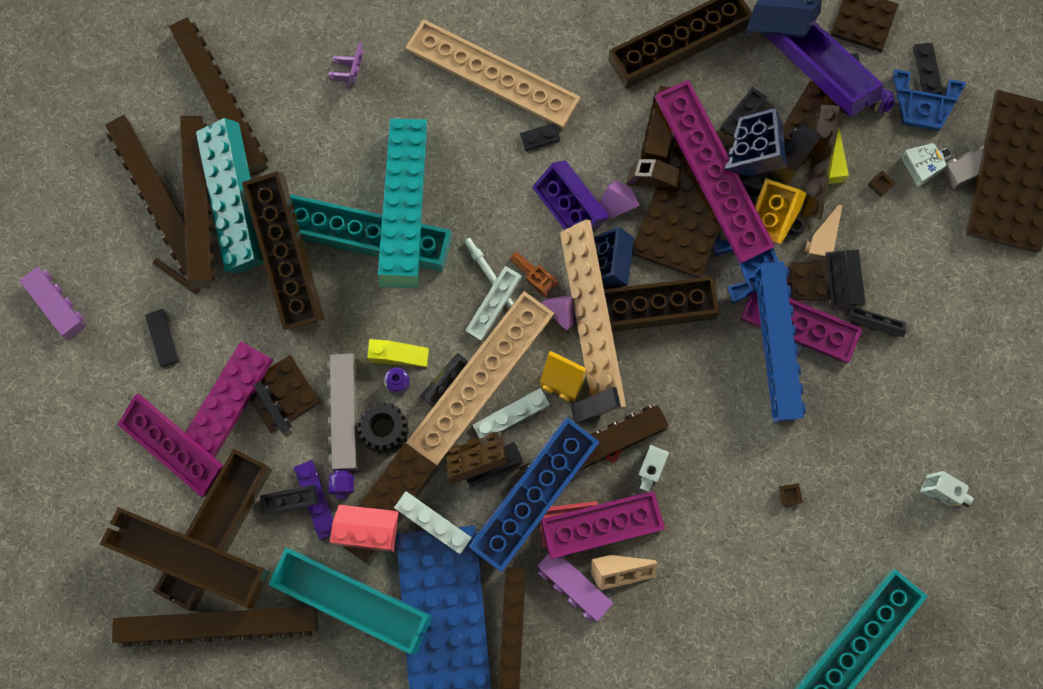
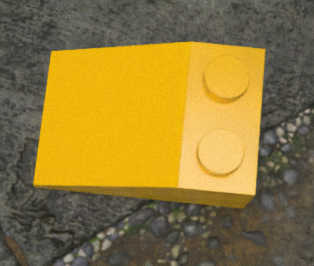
[755,179,806,244]
[540,351,586,402]

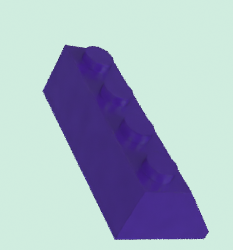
[532,160,610,232]

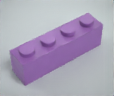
[19,266,86,340]
[537,553,613,623]

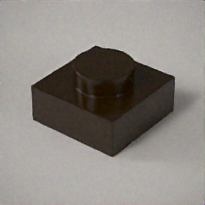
[868,170,896,197]
[778,483,803,507]

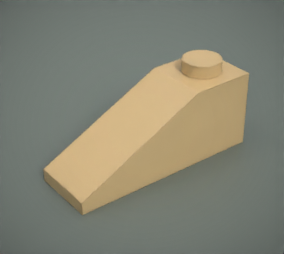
[804,205,842,262]
[591,555,657,590]

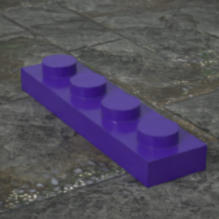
[294,460,334,541]

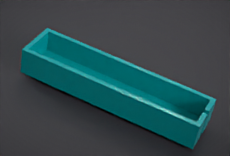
[196,118,264,274]
[268,548,433,654]

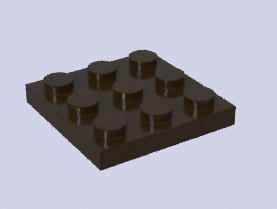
[830,0,899,52]
[250,355,321,433]
[447,431,507,485]

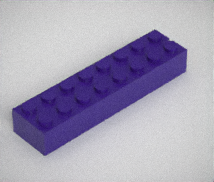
[761,22,883,117]

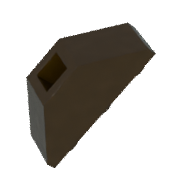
[626,159,681,188]

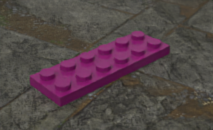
[740,291,863,364]
[185,341,273,458]
[117,394,223,498]
[540,491,665,560]

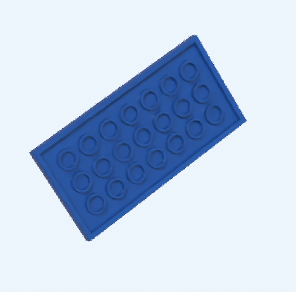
[396,525,492,689]

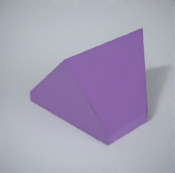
[599,179,639,219]
[541,295,577,330]

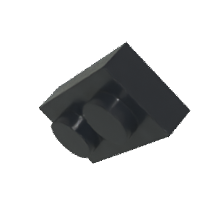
[520,123,560,152]

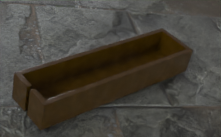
[153,449,272,612]
[99,507,270,609]

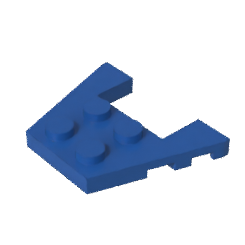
[893,69,966,131]
[713,238,779,305]

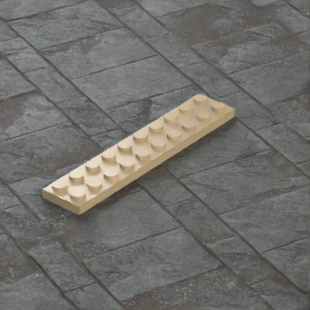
[405,19,581,129]
[560,220,626,416]
[406,291,555,466]

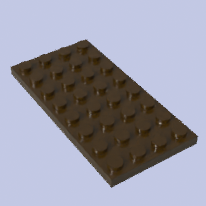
[966,90,1043,253]
[632,131,742,278]

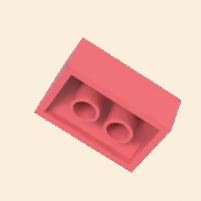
[330,505,399,552]

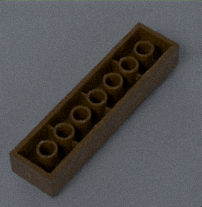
[608,0,752,89]
[242,171,325,330]

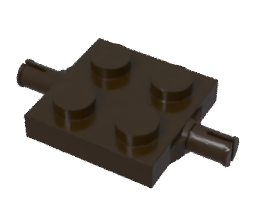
[786,262,830,301]

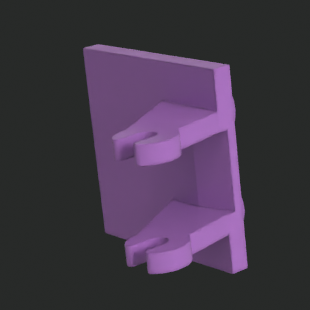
[328,42,364,89]

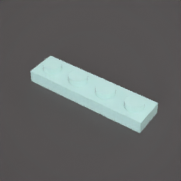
[465,266,522,341]
[473,388,550,438]
[394,492,472,554]

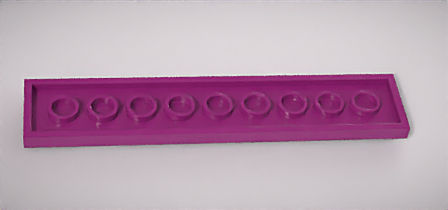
[655,80,775,264]

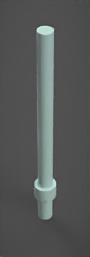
[464,238,514,309]

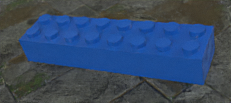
[754,261,806,423]
[468,417,599,572]

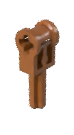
[510,252,559,297]

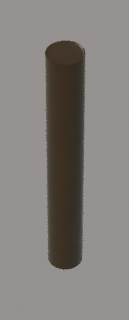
[153,258,201,295]

